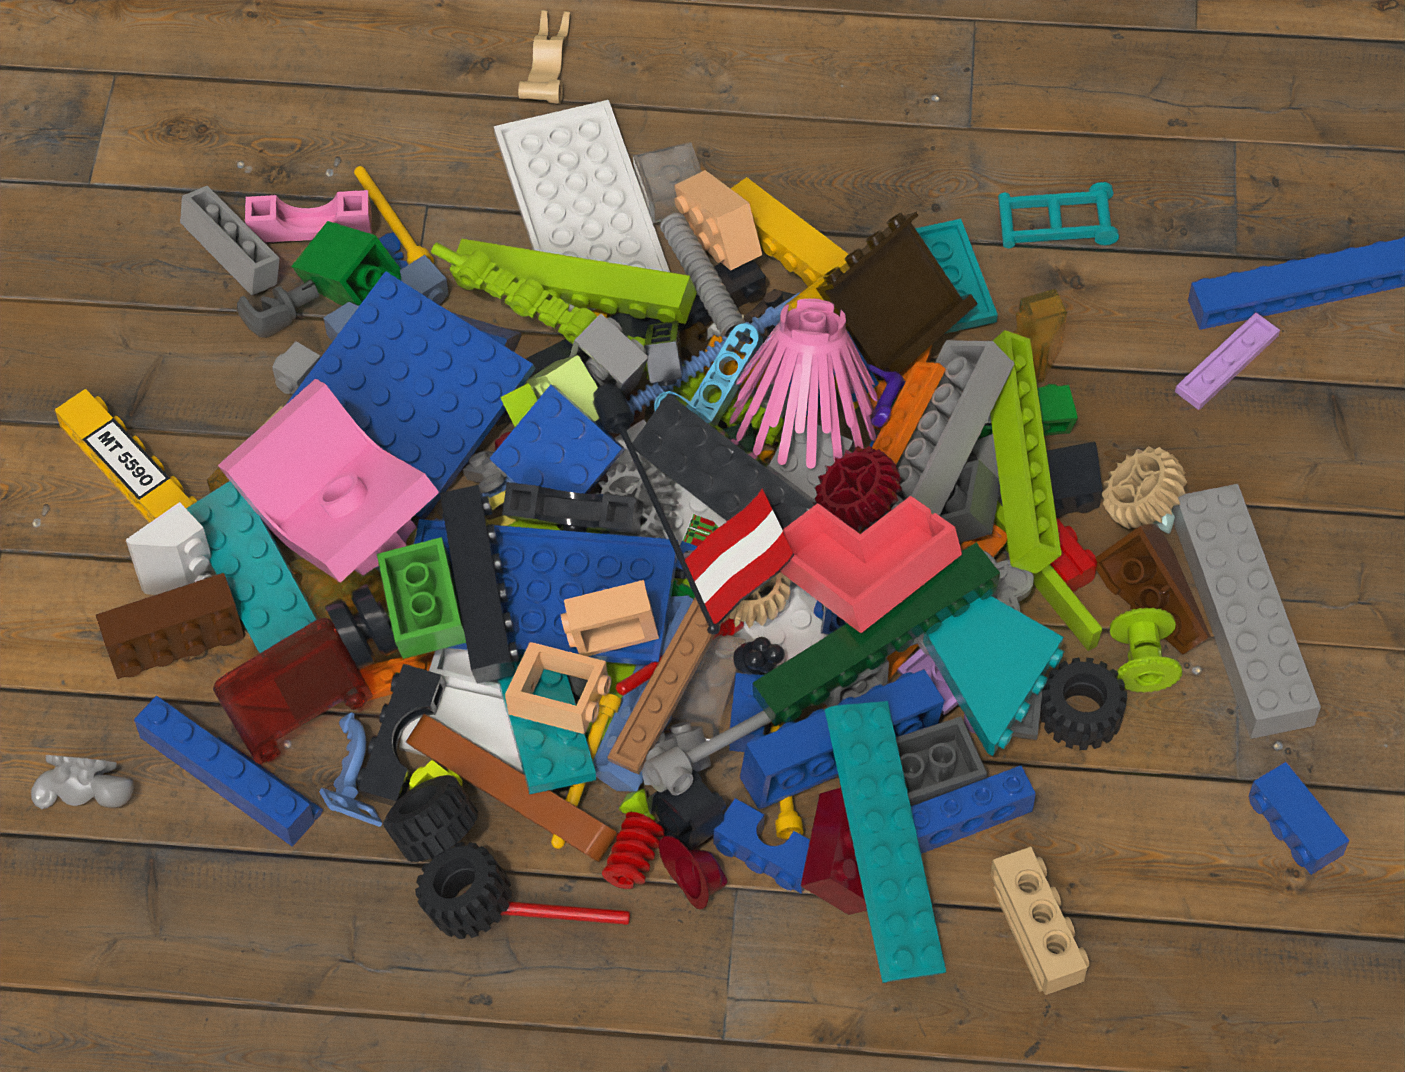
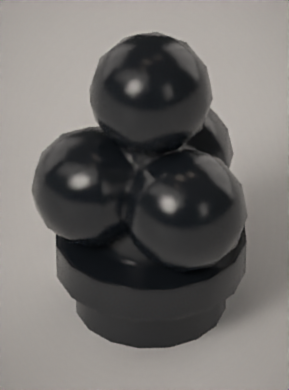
[733,637,785,675]

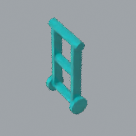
[998,182,1119,248]

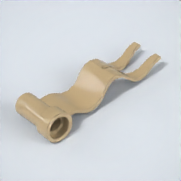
[518,10,570,104]

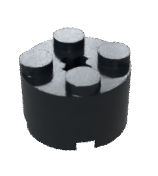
[647,769,726,850]

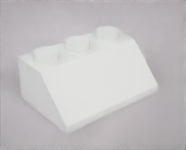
[126,502,216,595]

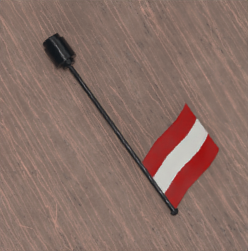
[593,384,794,635]

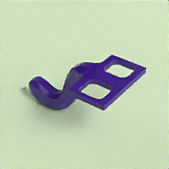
[866,364,906,428]

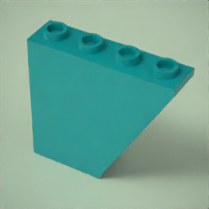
[923,596,1065,756]

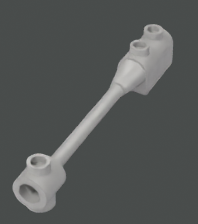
[644,659,889,795]

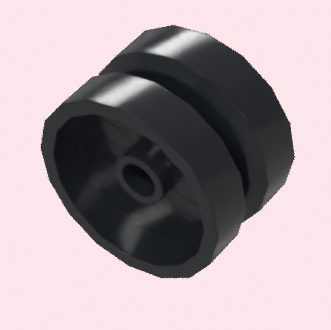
[325,584,399,671]

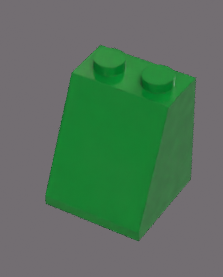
[291,221,401,306]

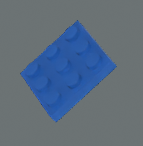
[489,384,625,494]

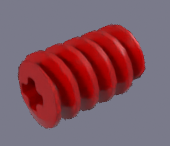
[602,812,665,889]

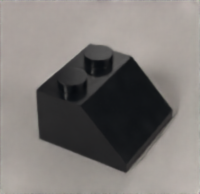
[1046,442,1103,518]

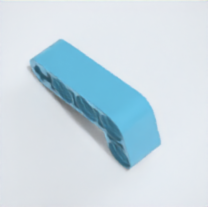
[654,323,763,425]

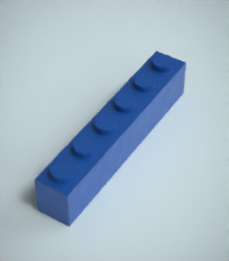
[134,695,314,847]

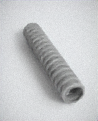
[660,213,746,338]

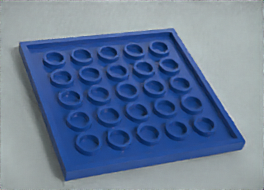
[286,271,536,520]

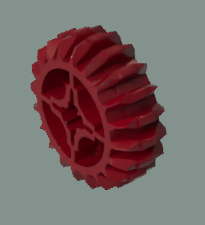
[814,446,902,532]

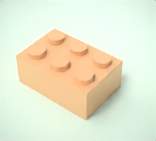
[674,170,762,270]

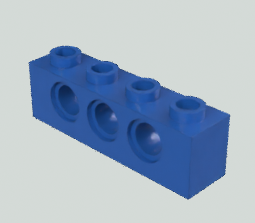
[911,765,1036,854]

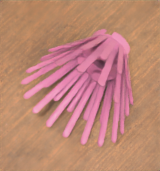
[729,299,878,469]

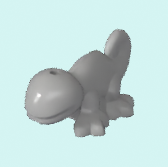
[31,755,134,809]

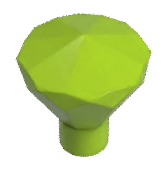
[618,788,656,820]

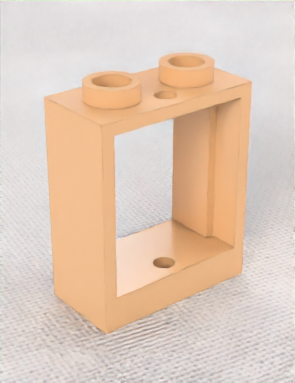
[560,580,659,657]
[505,642,611,734]

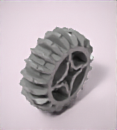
[596,461,679,539]

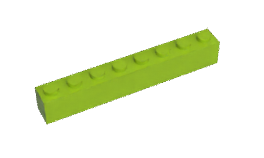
[449,238,697,324]
[990,330,1061,574]

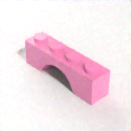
[245,190,372,243]

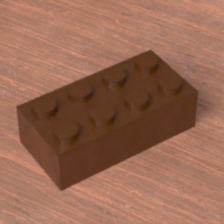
[96,573,244,679]

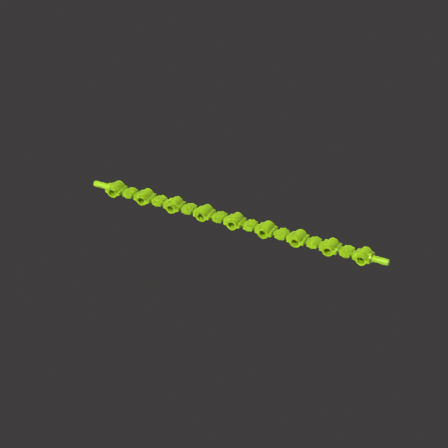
[431,242,784,450]

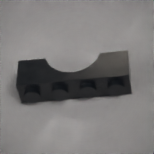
[502,482,644,535]
[357,664,446,806]

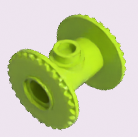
[1110,608,1182,693]

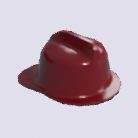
[659,836,727,909]

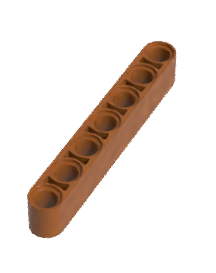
[406,714,617,862]

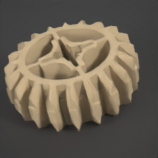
[1102,446,1187,529]
[723,572,791,628]

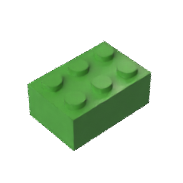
[377,537,466,659]

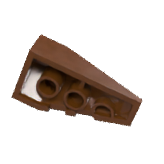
[1096,523,1211,655]

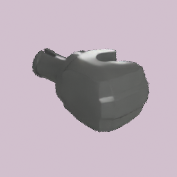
[237,280,319,338]

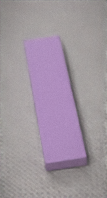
[1175,313,1280,410]

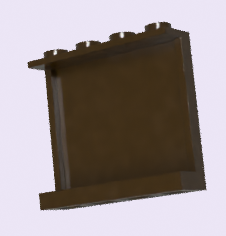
[816,212,978,380]

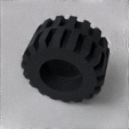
[1040,657,1127,750]
[383,775,478,862]
[415,842,512,939]

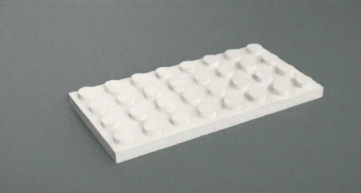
[494,100,670,312]

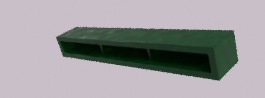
[752,542,1000,727]

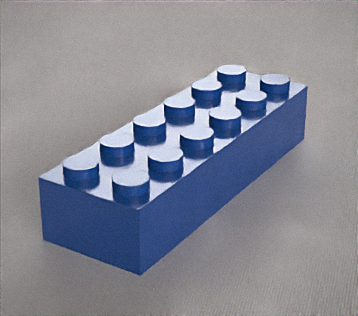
[740,669,945,810]

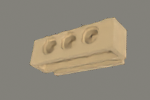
[990,847,1089,995]

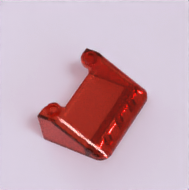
[213,618,373,765]

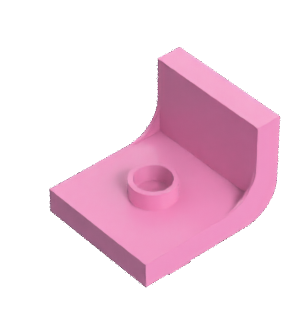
[218,379,439,583]

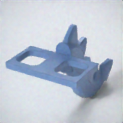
[319,712,382,827]

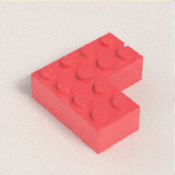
[780,496,962,633]

